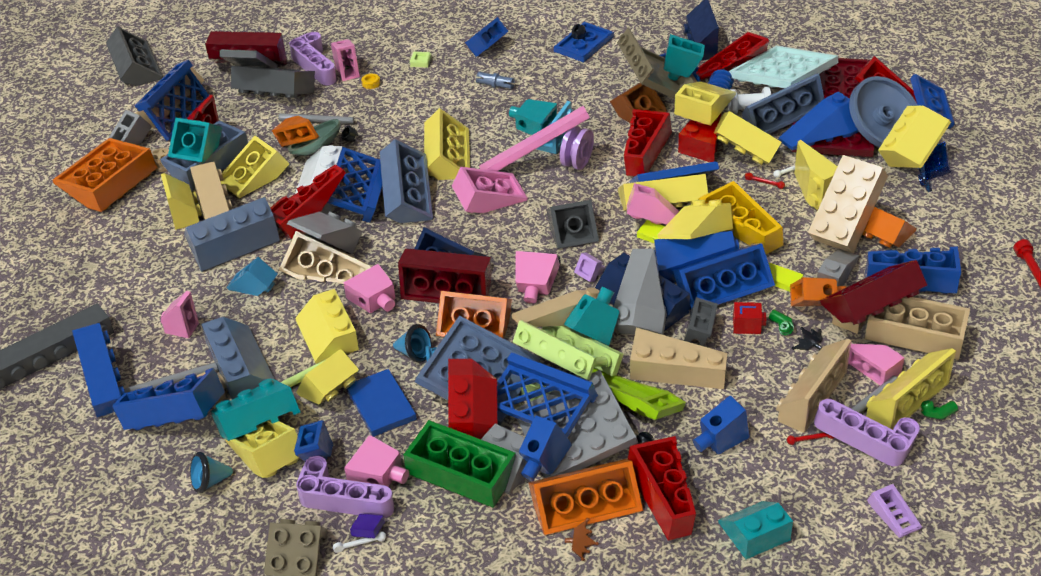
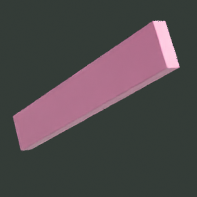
[479,106,590,171]

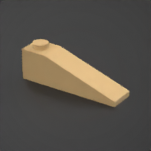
[279,231,373,284]

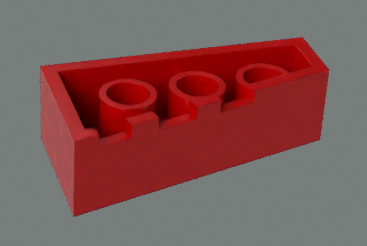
[624,109,672,176]

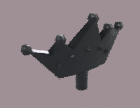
[792,327,822,351]

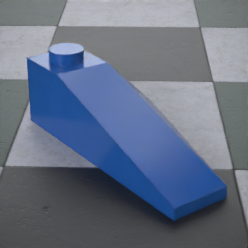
[778,92,859,150]

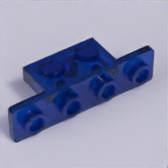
[918,142,951,192]

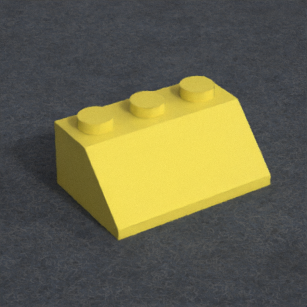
[878,106,951,168]
[714,111,782,165]
[295,289,359,364]

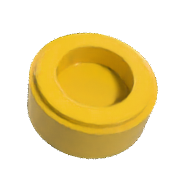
[361,73,380,89]

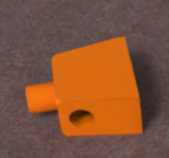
[790,277,846,306]

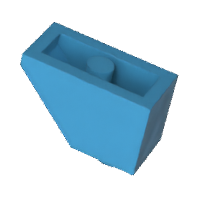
[226,257,278,296]

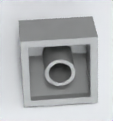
[481,423,527,495]

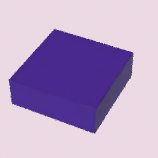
[350,514,385,538]

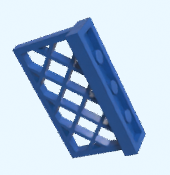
[134,59,209,141]
[327,147,382,223]
[497,352,598,438]

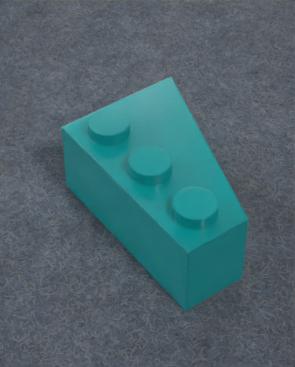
[210,378,301,441]

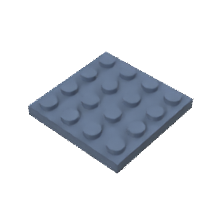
[415,315,541,425]

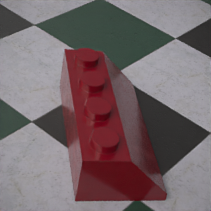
[205,31,287,65]
[398,248,491,303]
[819,260,927,325]

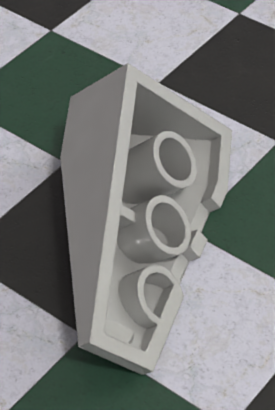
[614,249,667,335]

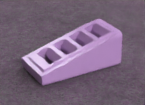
[867,484,922,539]

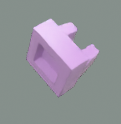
[574,253,605,282]

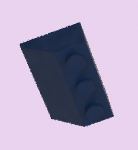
[683,0,719,60]
[414,227,486,256]

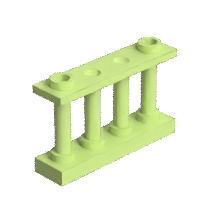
[513,320,624,380]

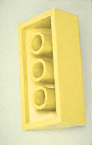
[424,108,470,180]
[618,174,708,211]
[866,348,956,430]

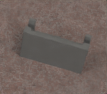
[683,297,718,346]

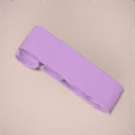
[289,32,336,86]
[814,399,920,466]
[296,456,394,518]

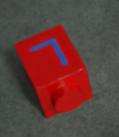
[733,302,766,334]

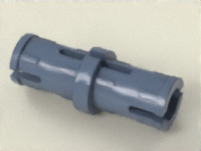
[476,71,515,90]

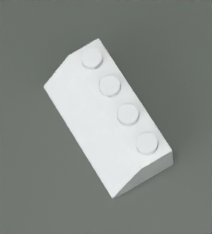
[295,145,344,215]

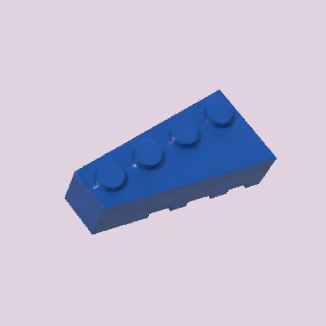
[865,246,961,294]
[72,323,125,417]
[112,368,225,430]

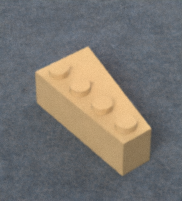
[190,162,233,220]
[630,327,727,389]

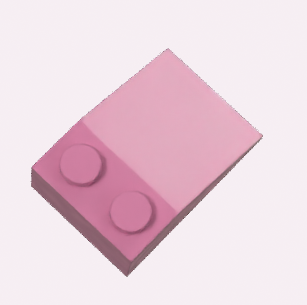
[452,167,528,213]

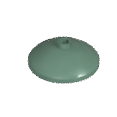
[288,119,341,156]

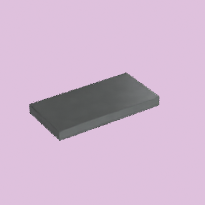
[220,49,279,69]

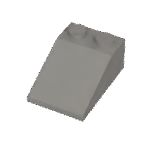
[287,211,363,254]

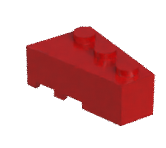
[678,112,722,162]

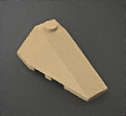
[512,288,599,327]

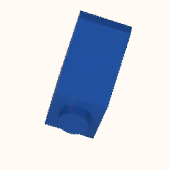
[294,420,333,462]

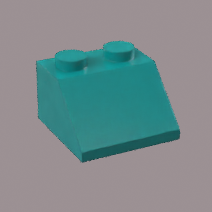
[167,118,222,163]
[718,501,793,560]

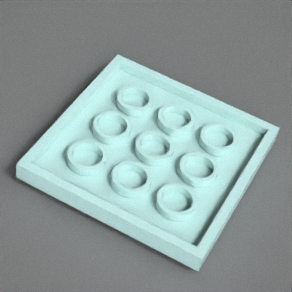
[729,46,838,89]

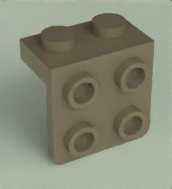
[264,519,328,576]

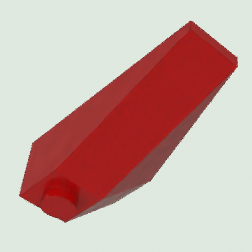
[696,32,769,80]
[270,164,346,240]

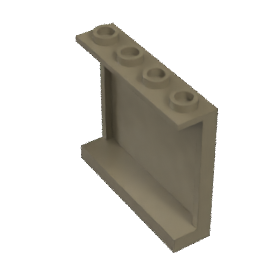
[617,28,697,99]

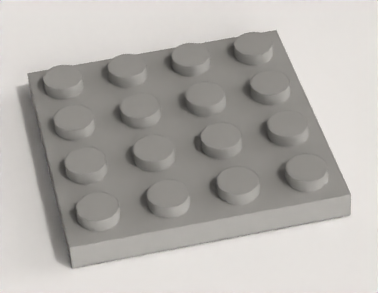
[515,370,638,478]

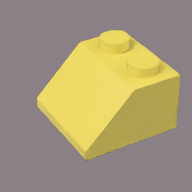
[161,173,202,230]
[296,349,359,405]

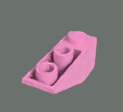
[627,183,679,225]

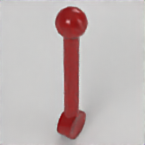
[745,173,785,189]
[786,432,835,445]

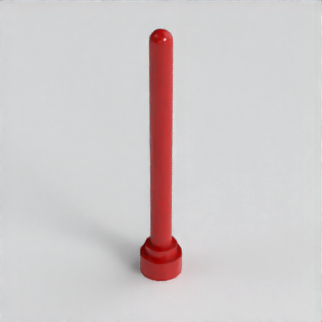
[1013,239,1041,288]

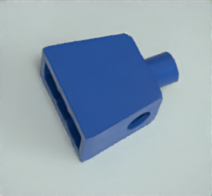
[692,395,749,454]
[519,415,572,481]

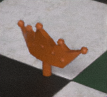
[565,518,599,561]

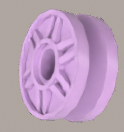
[560,126,594,170]

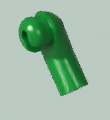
[769,309,794,336]
[921,400,958,420]

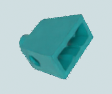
[664,34,705,81]
[509,99,557,135]
[564,287,619,346]

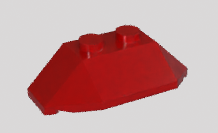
[448,359,497,439]

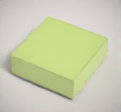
[410,51,432,68]

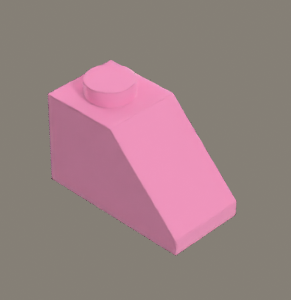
[161,291,199,338]
[848,344,905,386]

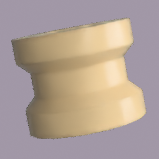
[152,148,169,172]

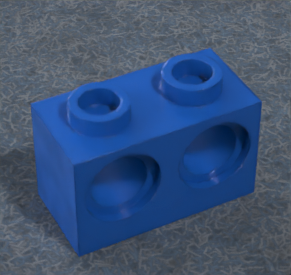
[465,17,508,57]

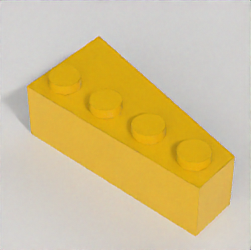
[698,181,784,254]

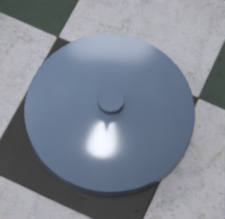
[849,76,917,148]

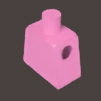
[331,39,360,81]
[516,251,560,303]
[343,264,395,313]
[344,435,409,487]

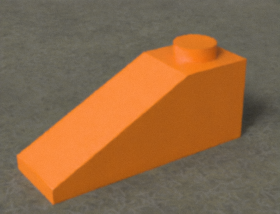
[272,116,319,147]

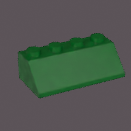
[403,420,516,508]

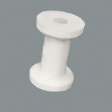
[728,87,771,115]

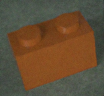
[610,83,667,123]

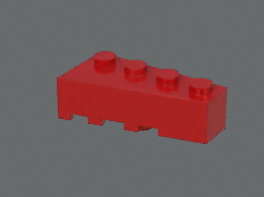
[627,436,696,541]

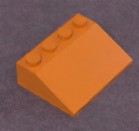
[52,138,157,212]

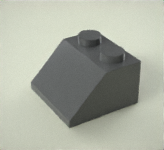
[546,200,599,249]

